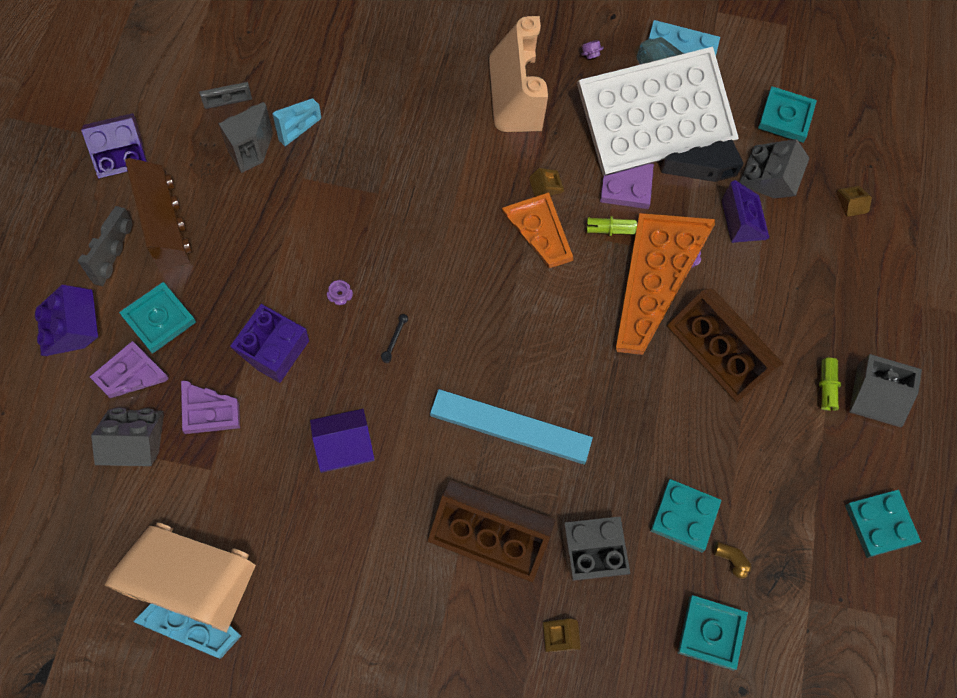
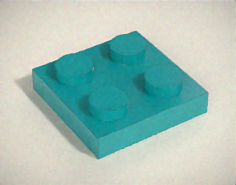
[758,86,817,143]
[119,282,196,354]
[650,479,722,553]
[845,490,921,558]
[677,595,748,671]

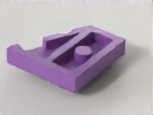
[600,164,654,209]
[90,341,169,398]
[181,381,240,434]

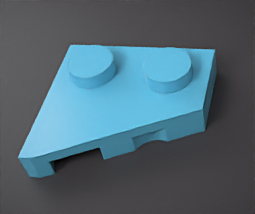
[272,98,321,146]

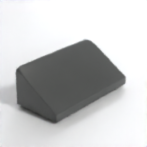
[199,82,252,109]

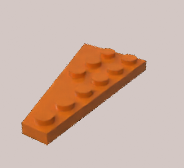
[616,213,715,355]

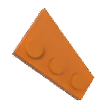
[502,193,573,269]

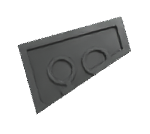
[77,206,132,286]

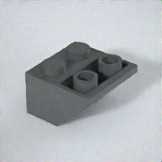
[219,102,273,173]
[740,139,809,198]
[849,354,922,427]
[91,408,164,466]
[561,517,630,581]

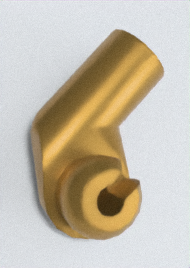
[714,542,751,579]

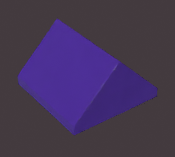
[722,180,769,243]
[310,409,375,473]

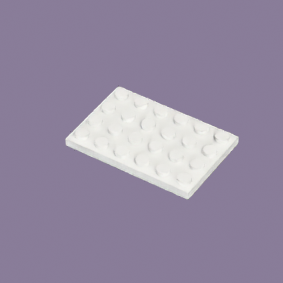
[577,47,739,176]

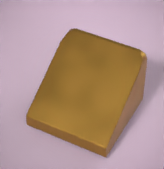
[529,168,564,197]
[837,186,872,216]
[543,619,581,652]

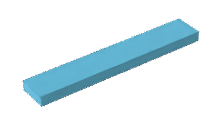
[430,389,593,465]

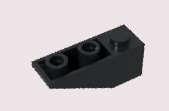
[660,139,744,182]

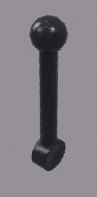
[381,314,409,363]

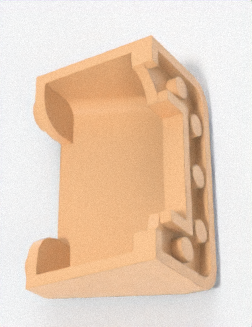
[489,16,548,132]
[105,522,256,633]

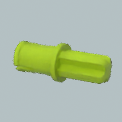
[587,216,637,236]
[819,357,841,411]

